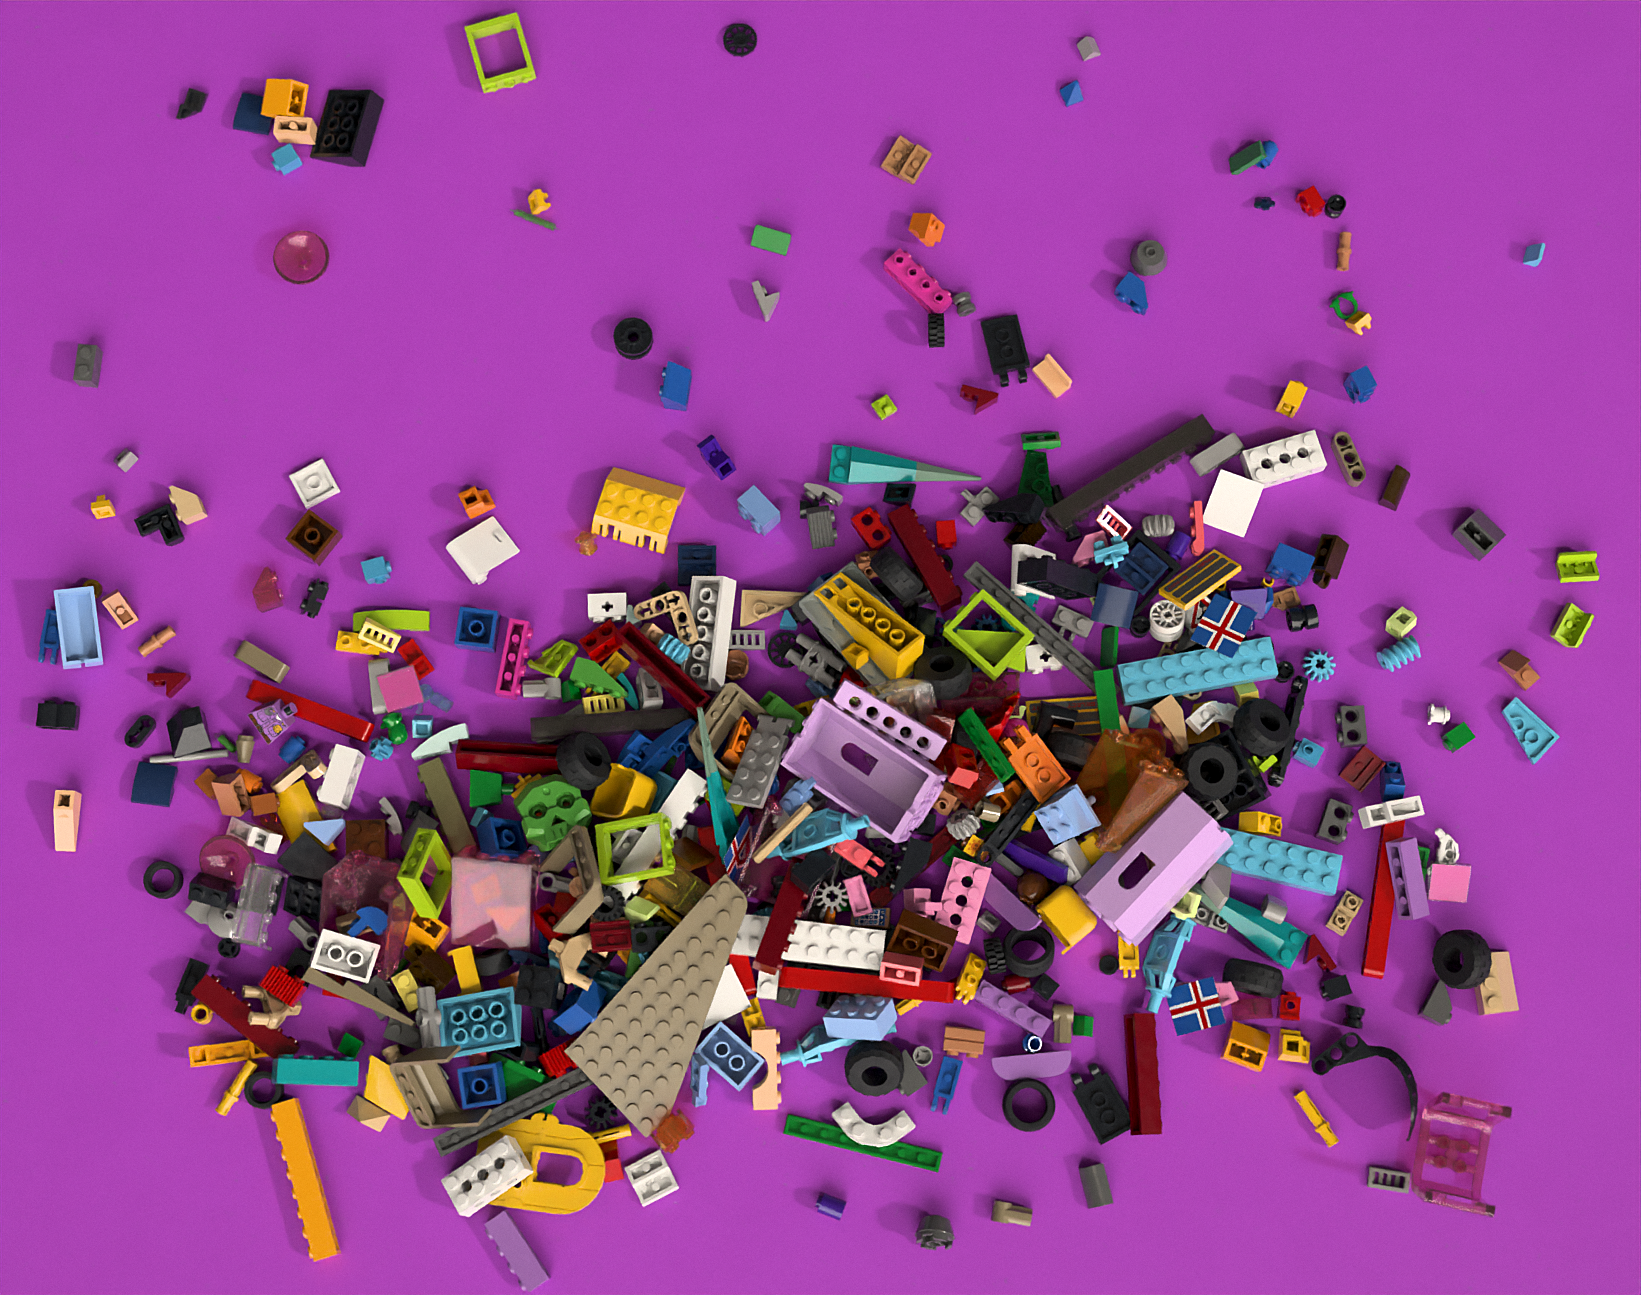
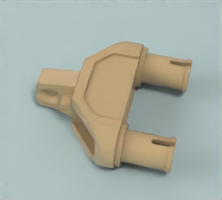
[548,933,608,991]
[242,985,302,1029]

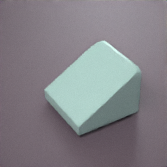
[626,605,642,628]

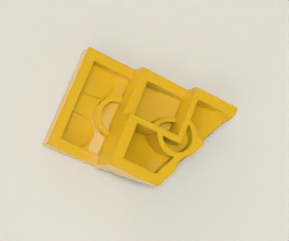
[363,1054,409,1120]

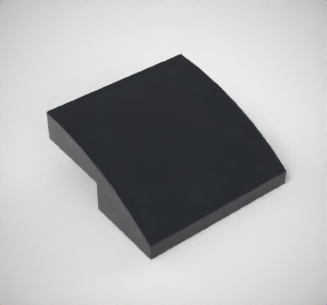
[283,876,329,923]

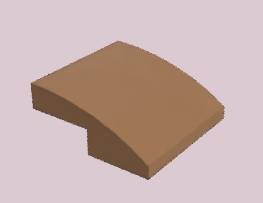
[880,135,932,185]

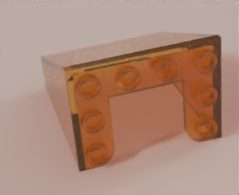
[1074,729,1189,853]

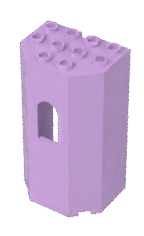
[781,698,947,843]
[1074,783,1233,946]

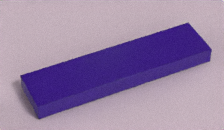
[1002,839,1069,885]

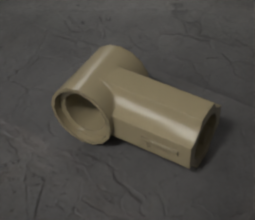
[969,792,1001,822]
[1052,1004,1074,1043]
[991,1200,1033,1226]

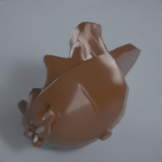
[1016,868,1053,905]

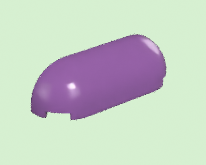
[984,873,1043,931]
[992,1050,1071,1080]

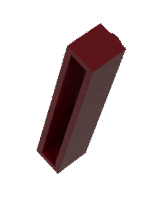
[887,504,963,613]
[615,621,711,719]
[455,739,562,775]
[752,856,809,976]
[191,974,300,1059]
[1124,1013,1163,1135]

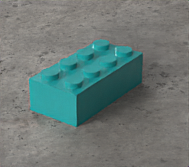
[271,1054,359,1087]

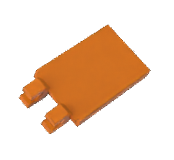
[999,725,1071,804]

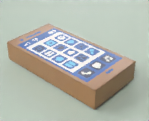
[850,908,892,929]

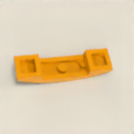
[188,1040,269,1068]

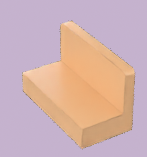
[1032,353,1072,399]

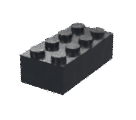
[1017,555,1098,601]

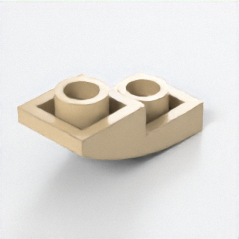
[1326,890,1364,936]

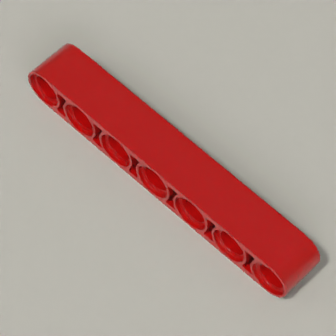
[245,679,375,743]

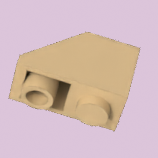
[168,486,208,525]

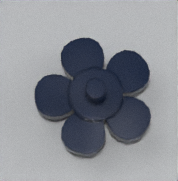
[1254,197,1275,210]
[548,1015,567,1038]

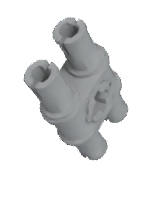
[785,633,848,689]

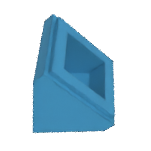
[780,610,798,631]

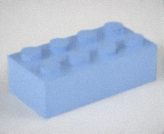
[53,586,103,669]

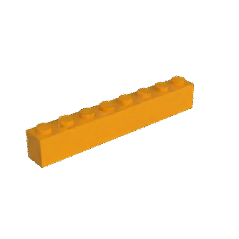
[270,1098,341,1261]

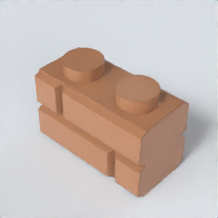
[943,1026,985,1058]

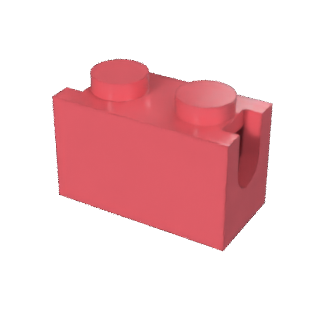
[879,951,924,986]

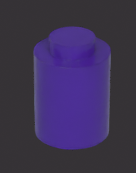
[1165,531,1192,561]
[815,1193,847,1221]

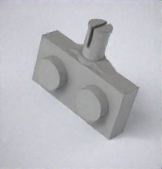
[960,486,1000,527]

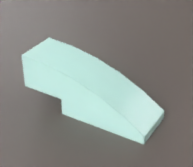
[411,723,470,760]

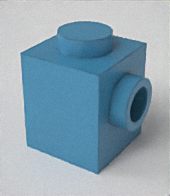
[271,143,303,175]
[361,556,392,584]
[1292,738,1325,768]

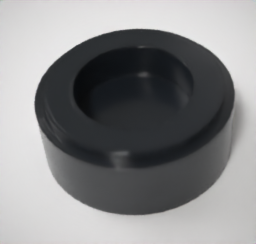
[1098,955,1119,975]

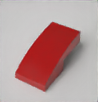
[397,639,435,680]

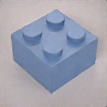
[737,485,781,536]

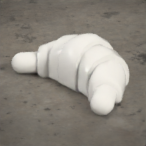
[1427,828,1459,875]

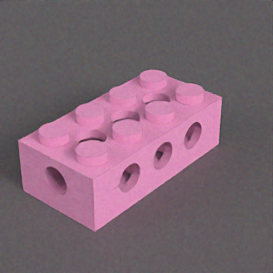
[935,857,992,945]

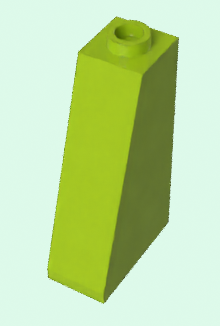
[951,629,1026,673]

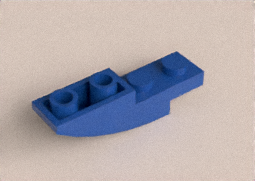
[634,718,697,779]

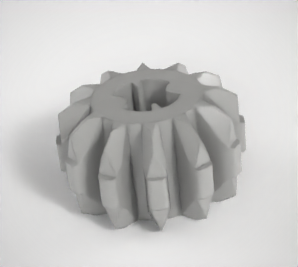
[1142,514,1175,538]
[946,808,981,840]
[815,880,848,914]

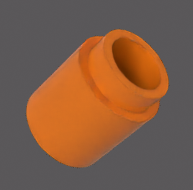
[235,768,263,794]

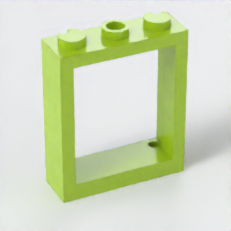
[464,12,536,93]
[942,589,1035,681]
[595,812,676,886]
[397,828,458,919]

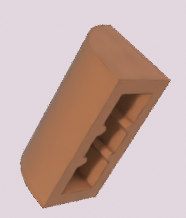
[211,773,251,817]

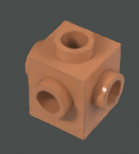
[855,550,878,580]
[932,782,963,816]

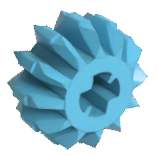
[657,634,690,664]
[1302,649,1336,682]

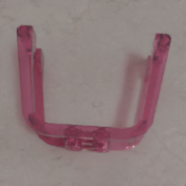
[1411,1092,1512,1217]

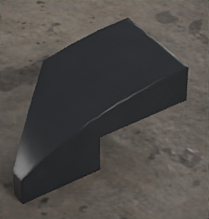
[176,88,208,120]

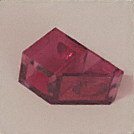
[252,567,285,613]

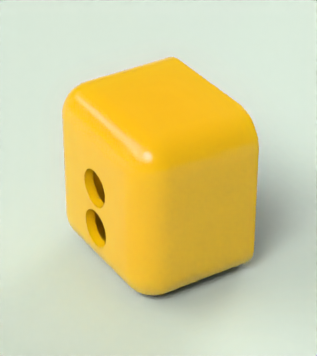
[590,763,658,829]
[1035,885,1097,955]

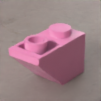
[1071,530,1109,567]

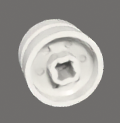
[1149,600,1185,642]

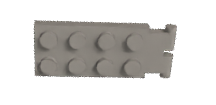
[726,714,795,809]

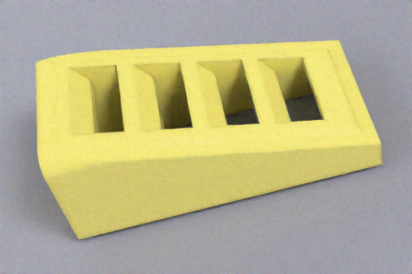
[358,617,401,653]
[582,694,625,717]

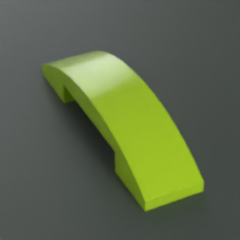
[353,610,430,633]

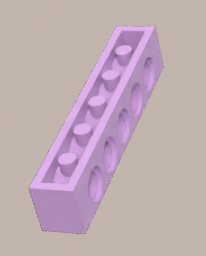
[833,678,947,761]

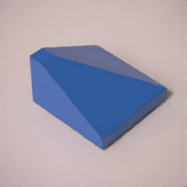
[1059,80,1084,107]

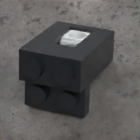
[514,964,568,1012]

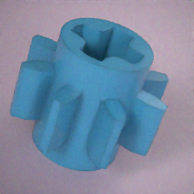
[369,736,393,761]

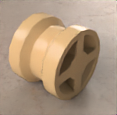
[381,1044,404,1065]

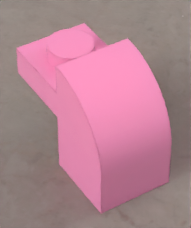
[904,888,942,920]

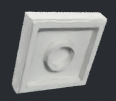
[289,458,341,509]

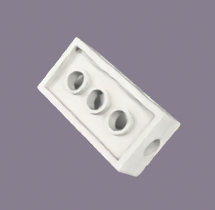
[1239,430,1327,489]
[441,1135,534,1217]

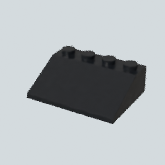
[310,90,384,167]
[1200,727,1271,823]

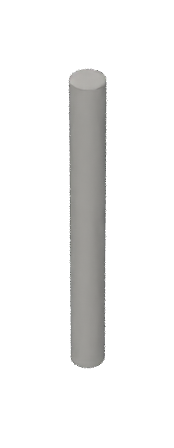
[150,749,229,764]

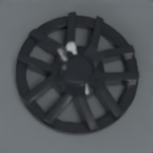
[723,23,757,57]
[767,632,803,668]

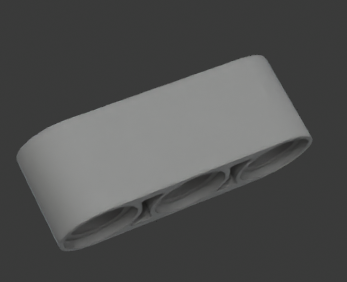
[1189,432,1245,477]
[368,658,395,715]
[1260,894,1288,924]

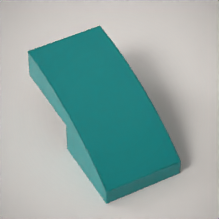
[616,673,640,714]

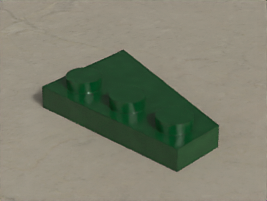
[1017,450,1054,509]

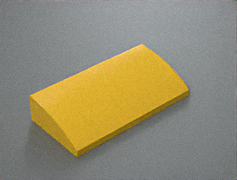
[275,779,338,854]

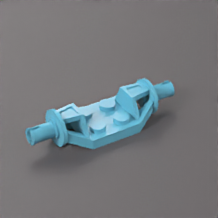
[767,808,870,861]
[1142,914,1197,1014]
[780,1023,897,1067]

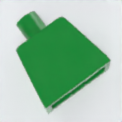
[470,770,515,809]

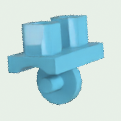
[1093,535,1129,569]

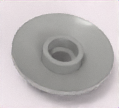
[207,902,247,938]

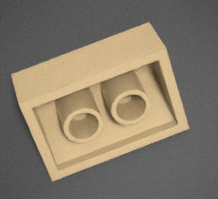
[1474,951,1519,1016]

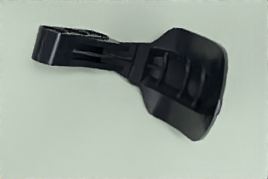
[1311,1032,1418,1141]

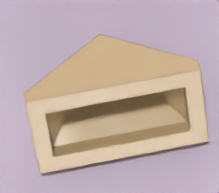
[346,1095,391,1132]

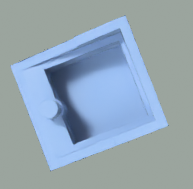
[1034,784,1101,845]

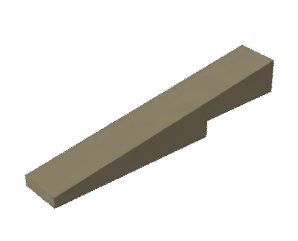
[301,967,416,1027]

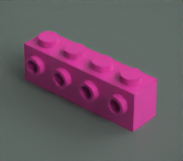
[883,248,952,314]
[495,618,533,700]

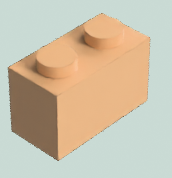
[273,116,317,145]

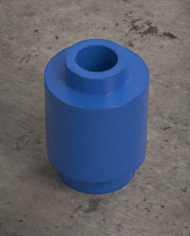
[1255,140,1279,169]
[278,735,306,764]

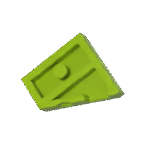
[527,640,579,678]

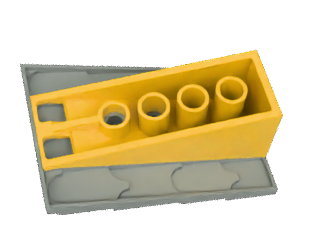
[799,561,929,700]

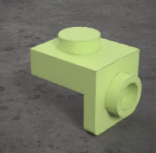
[1170,890,1202,920]

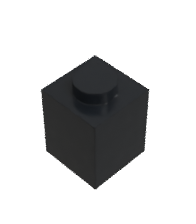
[1031,973,1060,1002]
[1319,974,1352,1002]

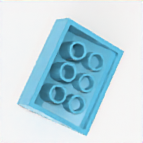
[437,986,522,1058]

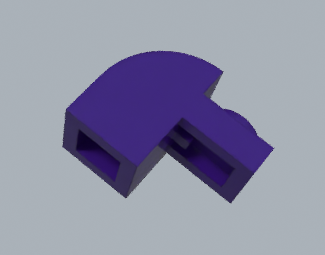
[697,434,737,481]

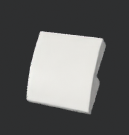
[624,1150,679,1207]

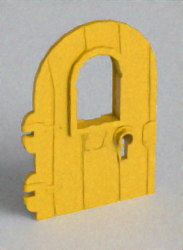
[470,1108,605,1214]

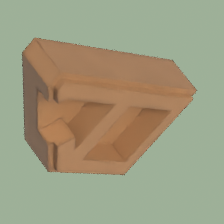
[1272,586,1301,611]

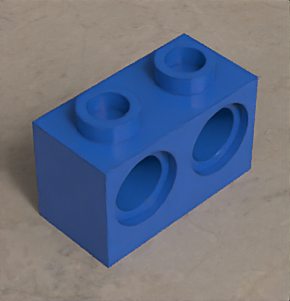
[1343,366,1377,404]

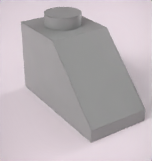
[1201,862,1232,909]

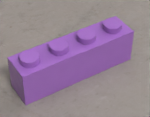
[1386,837,1430,920]
[973,980,1052,1039]
[484,1210,551,1292]

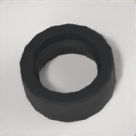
[143,861,183,899]
[244,1071,284,1109]

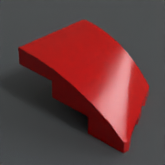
[978,691,1021,752]

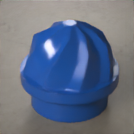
[1022,1033,1042,1053]

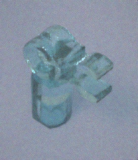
[407,684,453,715]

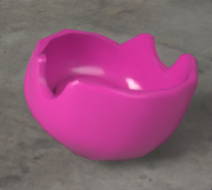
[1001,718,1030,738]

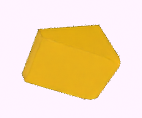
[841,642,869,670]

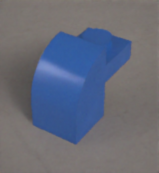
[347,906,396,938]

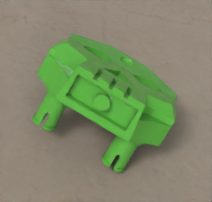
[513,774,593,852]

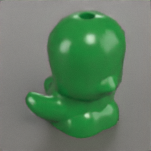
[380,713,408,745]

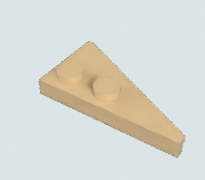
[740,590,806,627]

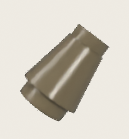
[236,735,255,763]

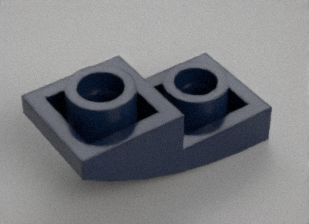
[508,949,550,967]

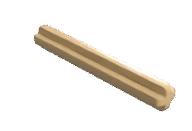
[751,802,813,864]

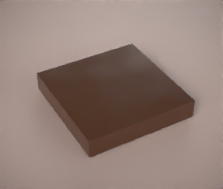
[660,836,716,871]

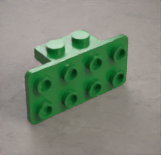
[488,1053,557,1120]

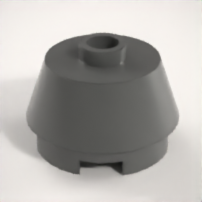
[1130,240,1168,276]
[915,1215,955,1250]

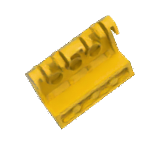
[591,467,686,554]

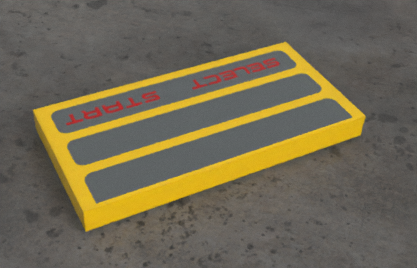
[1158,549,1242,611]
[1025,696,1101,736]

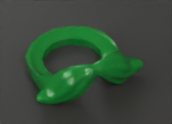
[1329,291,1358,319]

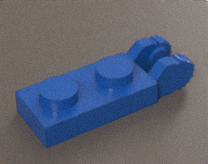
[38,609,60,665]
[930,1056,963,1115]

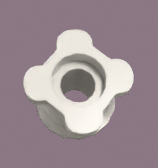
[1427,704,1450,725]

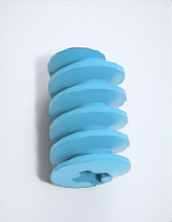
[1376,635,1421,672]

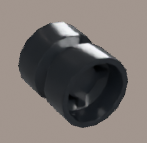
[1286,604,1319,633]

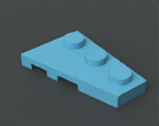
[1502,697,1560,765]

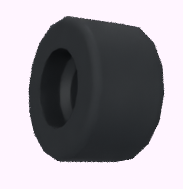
[474,946,513,976]

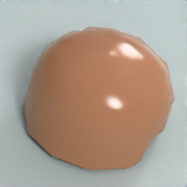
[725,649,749,681]

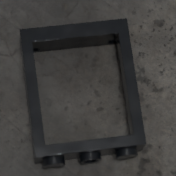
[1097,529,1182,619]

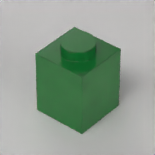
[1441,722,1475,753]

